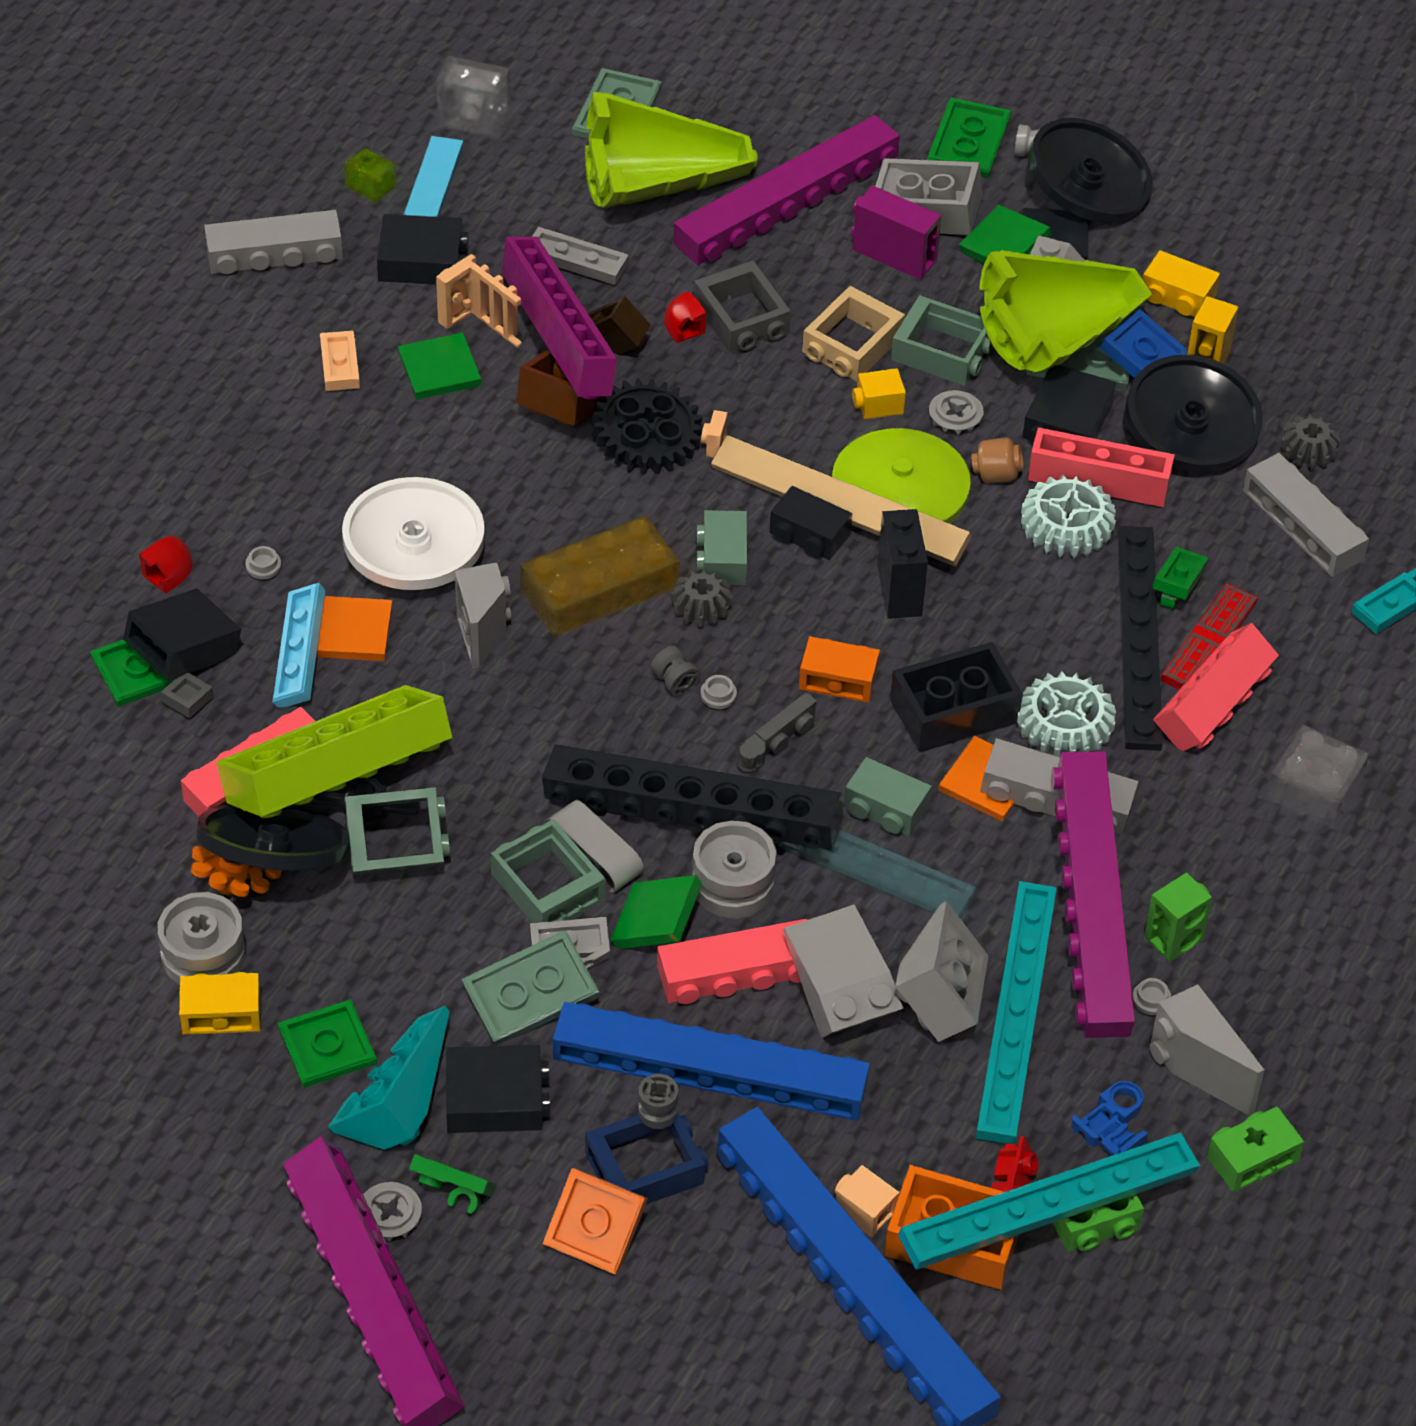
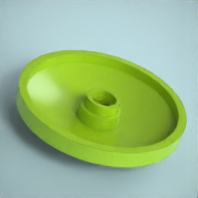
[832,428,970,524]

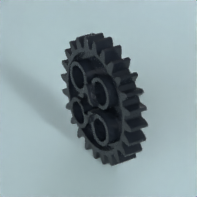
[591,378,703,474]

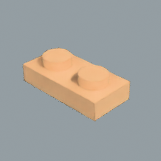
[320,331,360,391]

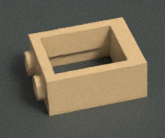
[802,286,905,381]

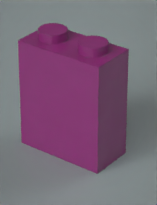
[851,185,942,280]

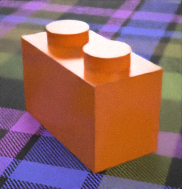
[799,636,880,703]

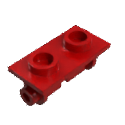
[991,1136,1039,1192]

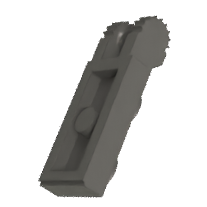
[736,693,817,774]

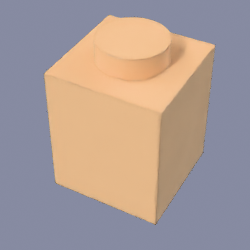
[834,1165,899,1237]

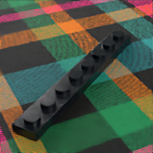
[1117,526,1163,751]

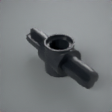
[310,776,421,822]

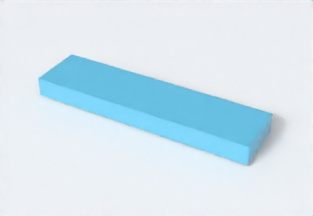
[404,136,463,217]
[272,583,325,707]

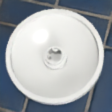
[342,477,484,590]

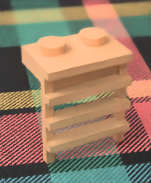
[436,254,522,347]

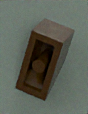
[588,296,651,355]

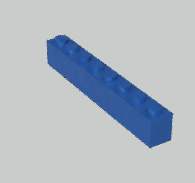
[553,1002,870,1121]

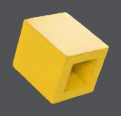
[852,368,906,419]

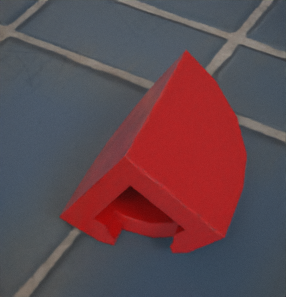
[664,291,706,344]
[139,536,193,594]

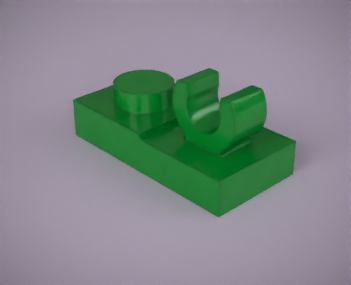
[1152,547,1209,610]
[409,1154,497,1214]

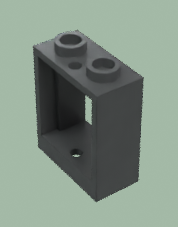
[694,261,791,353]

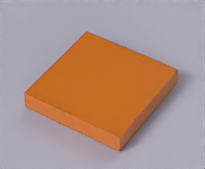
[316,596,393,661]
[938,736,1015,822]
[542,1168,648,1274]

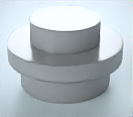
[245,546,281,579]
[700,675,737,709]
[1132,978,1171,1015]

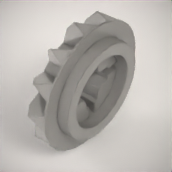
[929,390,983,435]
[363,1182,422,1242]

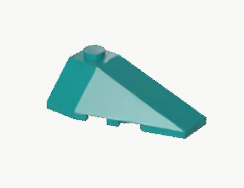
[328,1006,450,1150]

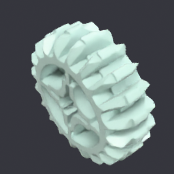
[1021,474,1116,559]
[1017,671,1116,757]

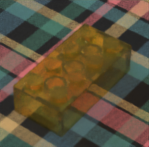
[520,515,680,637]

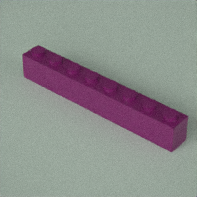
[673,115,900,266]
[501,237,617,399]
[1051,751,1135,1038]
[283,1136,465,1426]

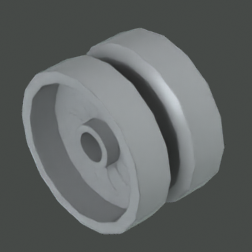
[693,820,776,919]
[158,892,245,985]

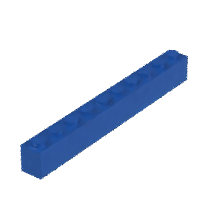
[716,1106,1001,1426]

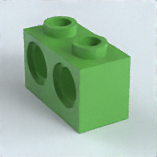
[1144,872,1212,962]
[1052,1194,1144,1252]

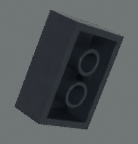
[890,642,1023,751]

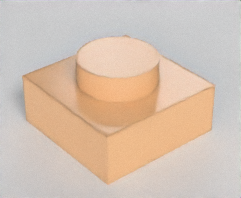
[701,410,728,457]

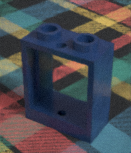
[585,1112,709,1204]

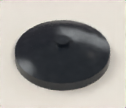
[1028,118,1153,223]
[1125,355,1263,473]
[196,804,349,870]

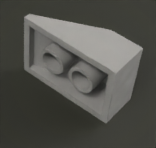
[876,158,983,235]
[895,901,989,1042]
[782,905,903,1038]
[1150,984,1265,1115]

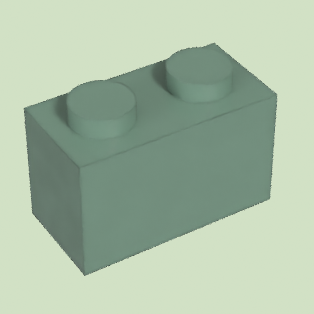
[697,510,747,585]
[844,757,932,837]

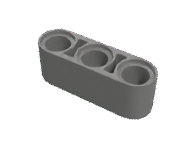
[545,800,644,893]

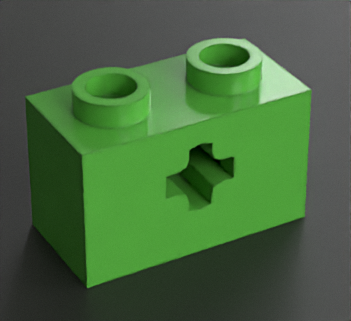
[1207,1106,1304,1193]

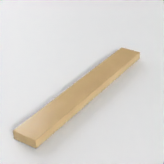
[711,435,972,567]

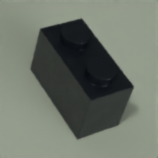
[769,485,853,560]

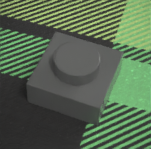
[161,673,214,718]

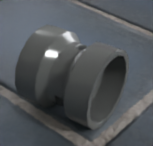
[651,646,701,696]
[638,1074,679,1129]

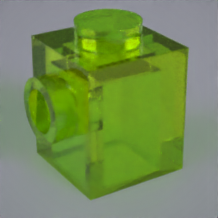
[344,148,396,203]

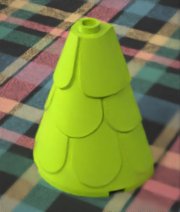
[585,92,757,208]
[979,250,1152,372]

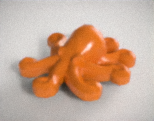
[191,846,282,897]

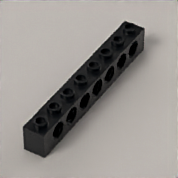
[542,744,843,850]

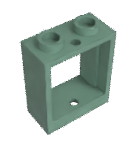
[891,295,994,386]
[345,787,450,876]
[491,819,605,923]

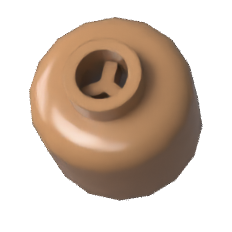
[972,437,1024,484]

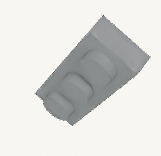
[532,227,629,285]

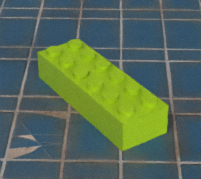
[216,685,453,818]

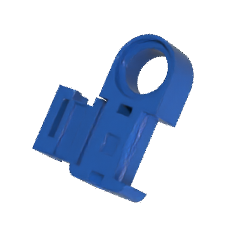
[1071,1081,1148,1156]

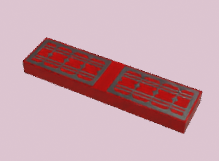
[1161,583,1258,690]

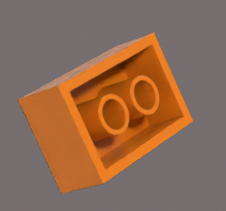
[884,1165,1019,1290]

